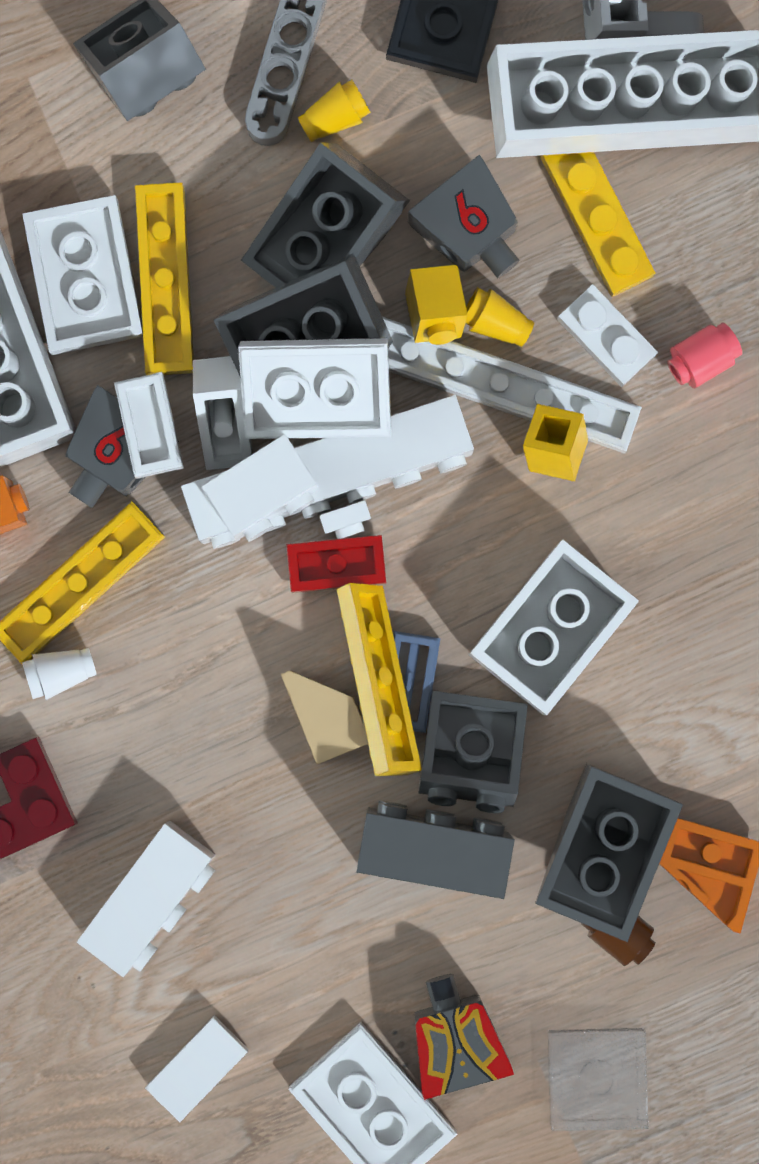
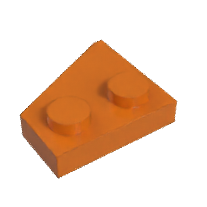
[659,818,759,934]

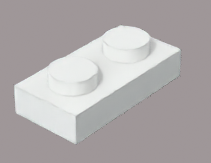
[557,284,658,387]

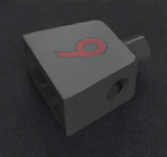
[408,155,520,278]
[66,385,179,508]

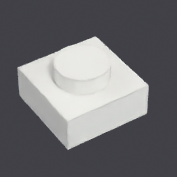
[319,500,371,539]

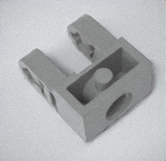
[582,0,704,40]

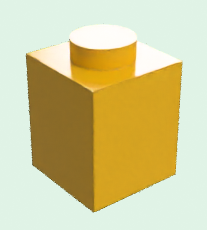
[405,265,468,345]
[523,404,588,482]

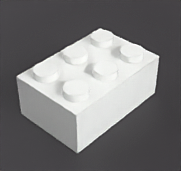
[468,539,639,715]

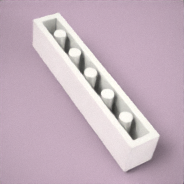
[181,395,474,549]

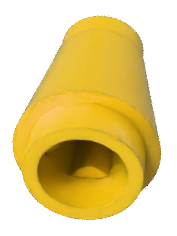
[297,79,371,142]
[465,287,535,347]

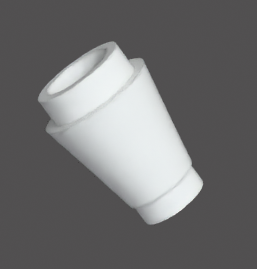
[22,648,97,700]

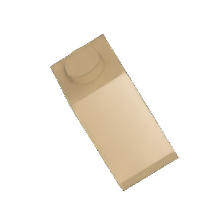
[281,671,368,764]

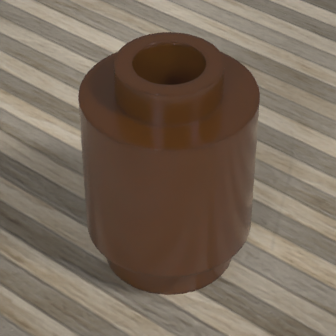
[581,915,656,966]

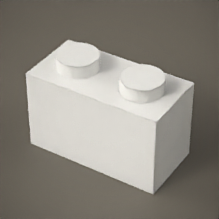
[202,434,319,542]

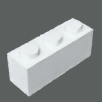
[77,821,216,977]

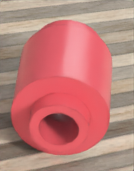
[667,323,742,389]

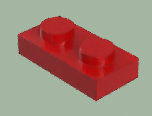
[286,535,386,593]

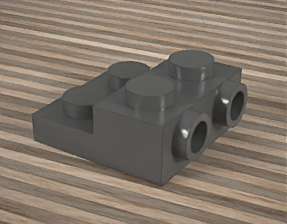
[418,691,528,813]

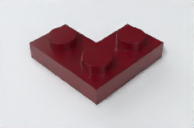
[0,737,78,859]

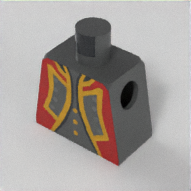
[414,974,514,1100]

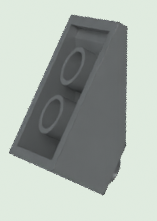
[241,142,410,288]
[535,763,683,942]

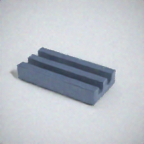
[393,631,441,733]

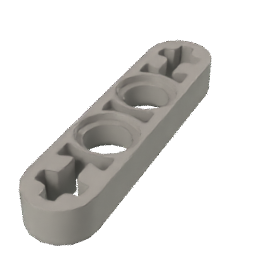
[245,0,327,146]

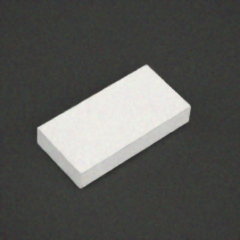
[114,372,184,479]
[145,1015,249,1122]

